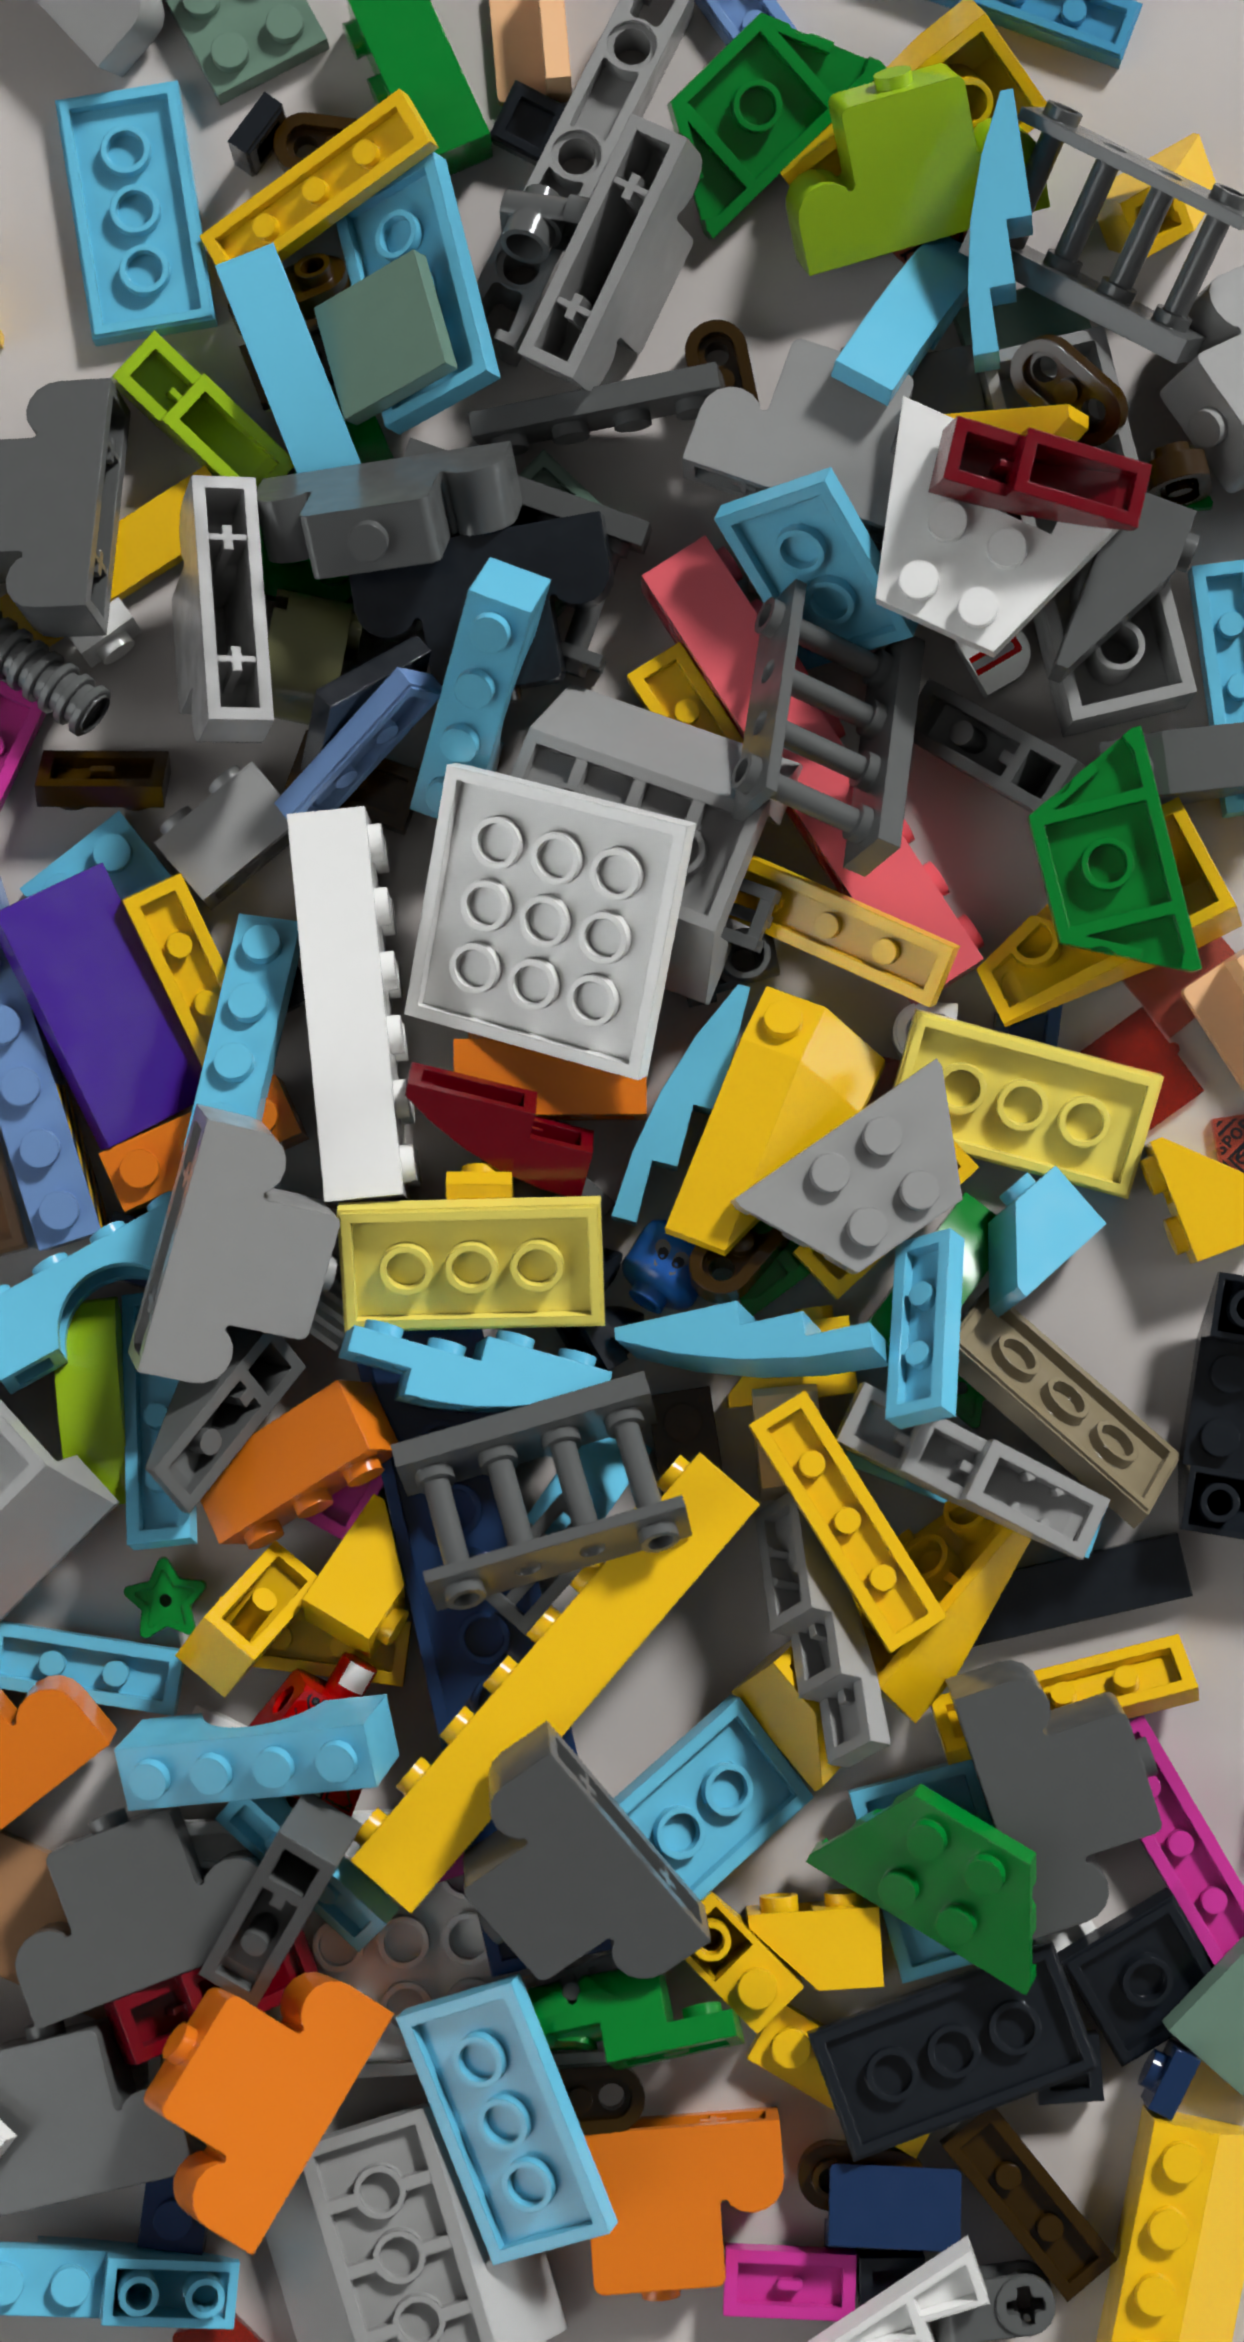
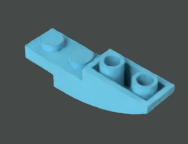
[338,1319,612,1413]
[0,2236,240,2330]

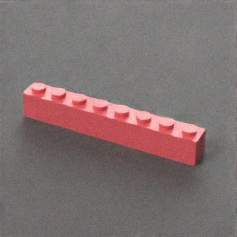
[641,535,984,1005]

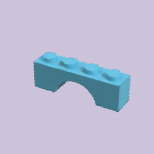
[409,557,551,819]
[0,1191,172,1395]
[114,1694,400,1811]

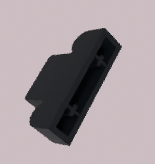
[349,511,614,704]

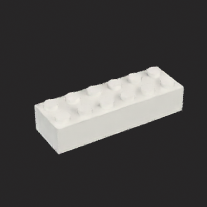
[287,806,422,1211]

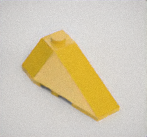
[780,0,1047,186]
[851,1501,1031,1724]

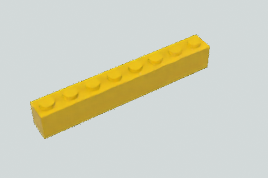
[350,1453,760,1913]

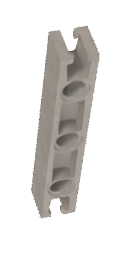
[477,0,694,367]

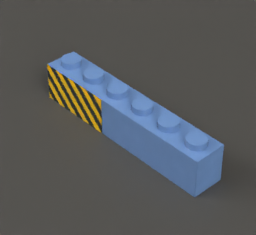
[0,876,110,1251]

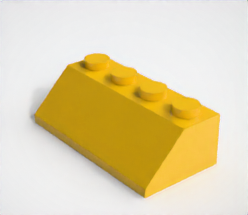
[1096,2104,1244,2342]

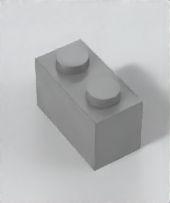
[154,761,290,910]

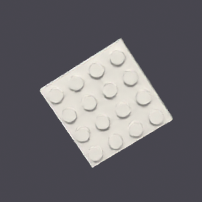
[404,763,696,1080]

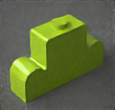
[786,63,1050,276]

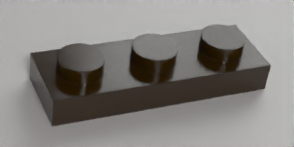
[939,2108,1118,2302]

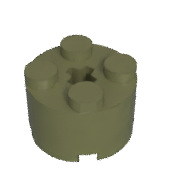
[268,588,363,725]

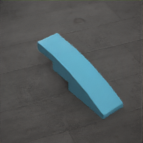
[968,88,1033,373]
[831,236,969,406]
[215,243,361,473]
[611,984,751,1226]
[614,1300,889,1378]

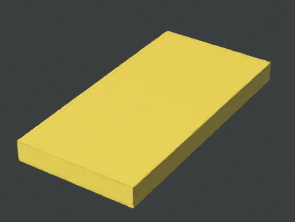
[893,1009,1164,1199]
[337,1196,605,1332]

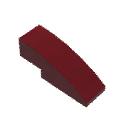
[928,415,1152,531]
[405,1062,594,1197]
[103,1928,319,2065]

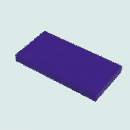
[0,862,202,1150]

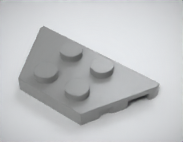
[730,1059,963,1275]

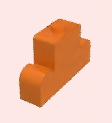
[0,1675,117,1830]
[144,1972,394,2255]
[584,2106,784,2301]

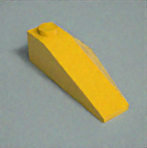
[976,797,1242,1027]
[665,986,885,1256]

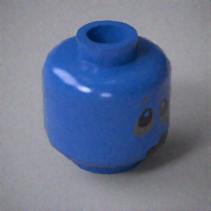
[622,1219,715,1314]

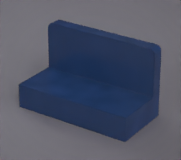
[824,2164,961,2251]

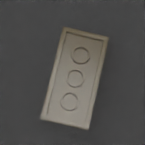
[958,1287,1181,1529]

